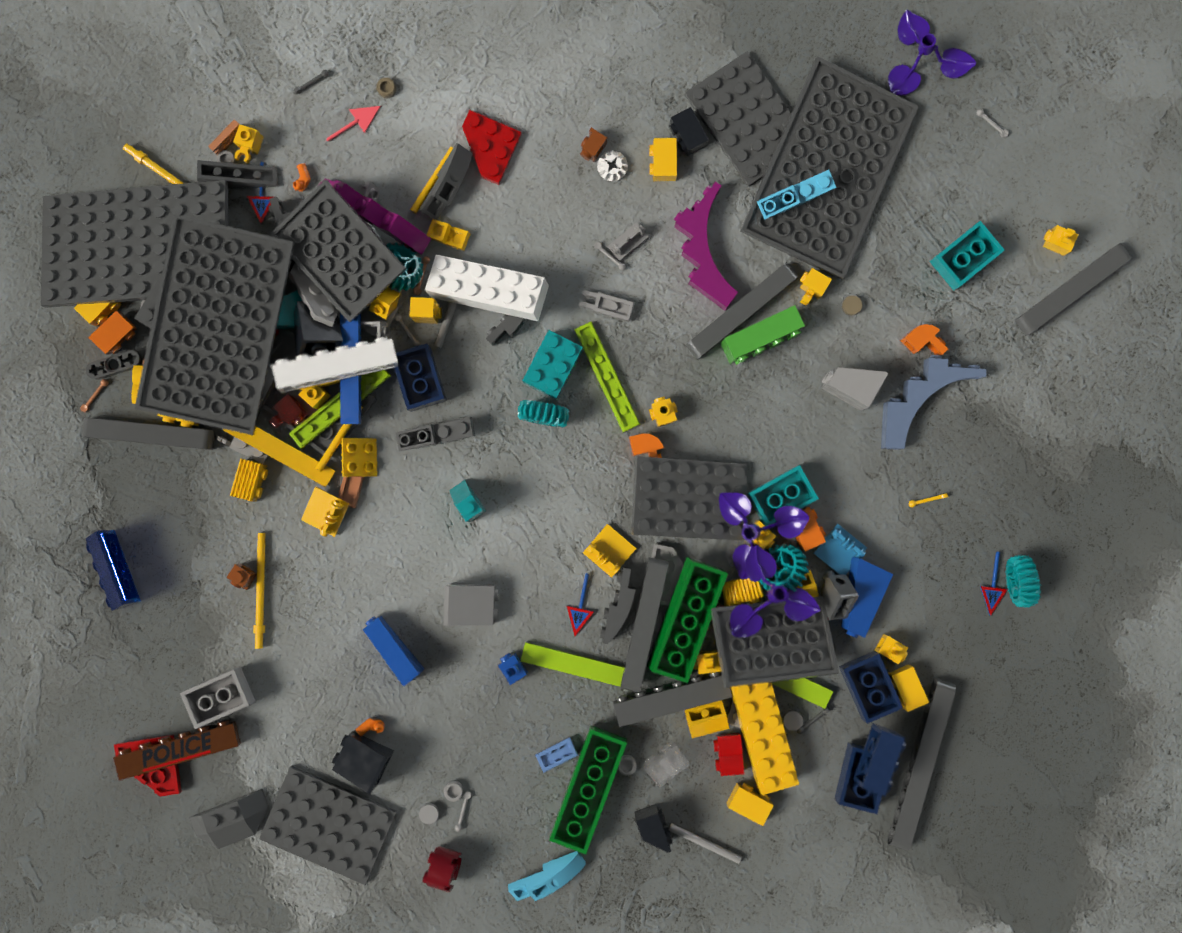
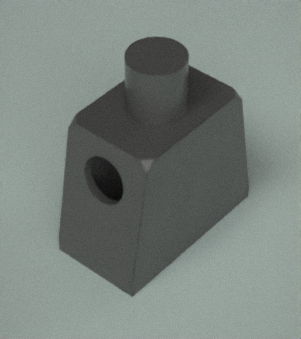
[820,571,859,620]

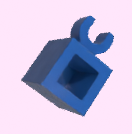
[498,653,528,685]

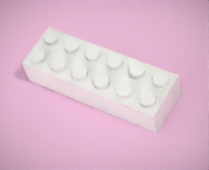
[425,255,549,321]
[272,337,398,393]

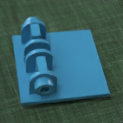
[813,524,867,575]

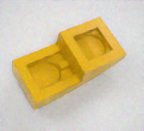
[427,219,471,251]

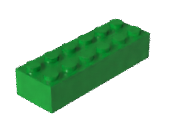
[647,557,728,683]
[549,725,627,855]

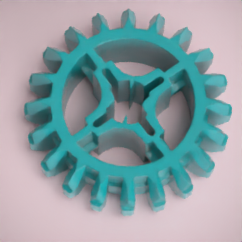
[386,242,424,292]
[517,400,569,427]
[759,543,809,592]
[1005,555,1041,608]

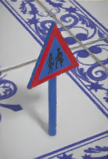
[247,162,273,224]
[980,551,1008,616]
[566,573,594,636]

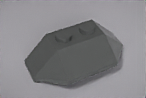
[189,789,269,849]

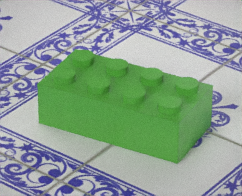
[721,305,805,365]

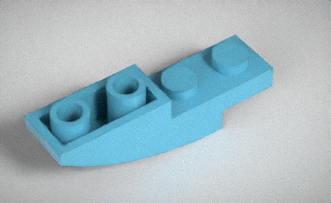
[757,170,836,220]
[508,851,586,901]

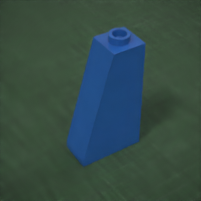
[841,557,893,638]
[363,616,425,686]

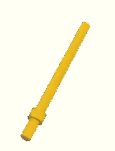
[123,143,185,185]
[253,533,266,649]

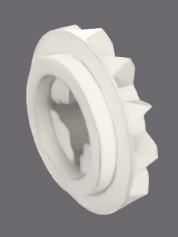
[597,150,628,181]

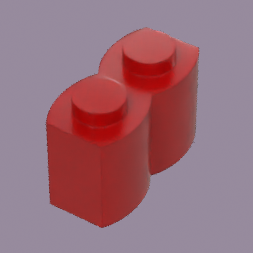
[713,733,744,776]

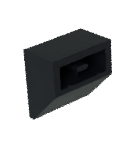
[634,804,673,853]

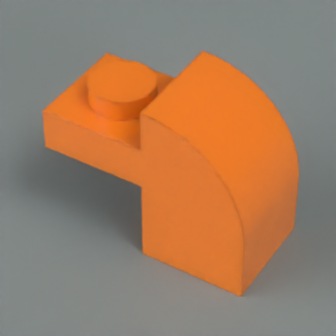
[900,324,948,355]
[629,433,664,458]

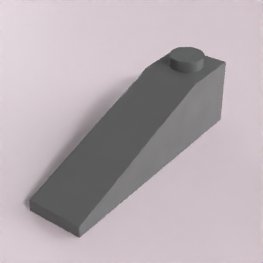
[197,160,277,189]

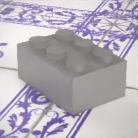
[180,667,256,729]

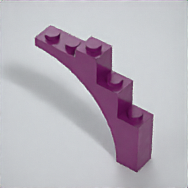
[318,179,431,255]
[674,181,738,310]

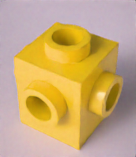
[649,396,678,427]

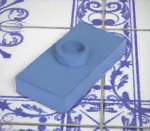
[535,737,578,773]

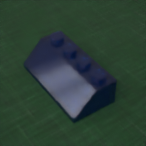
[85,530,141,611]

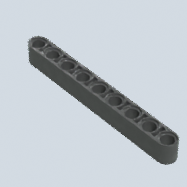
[888,678,956,851]

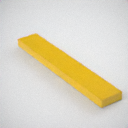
[223,427,336,488]

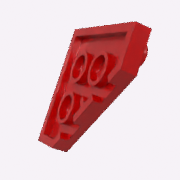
[462,110,522,185]
[114,734,182,797]

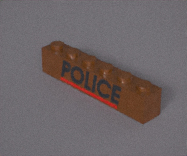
[113,720,241,781]

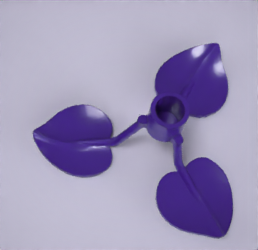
[888,10,976,96]
[719,492,809,580]
[730,545,820,638]

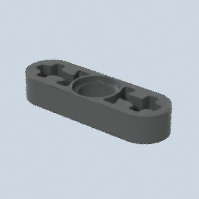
[86,350,143,380]

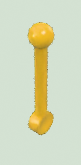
[908,493,948,508]

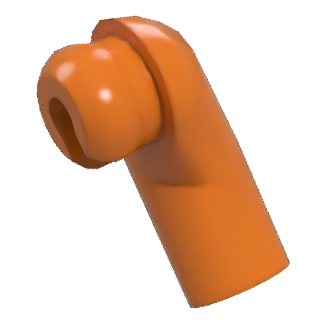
[293,163,311,192]
[355,718,385,737]

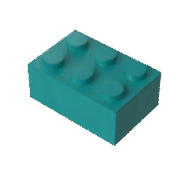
[929,221,1005,291]
[522,330,583,400]
[746,465,819,526]

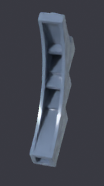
[881,355,987,450]

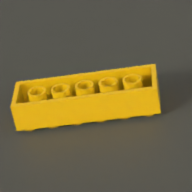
[730,682,799,795]

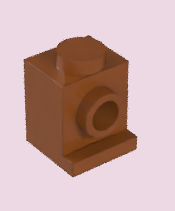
[580,127,607,162]
[226,563,257,590]

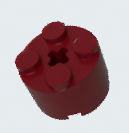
[422,846,462,893]

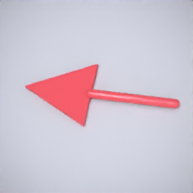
[326,106,381,141]

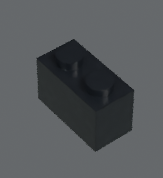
[669,107,709,156]

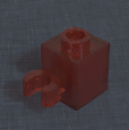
[268,394,307,428]

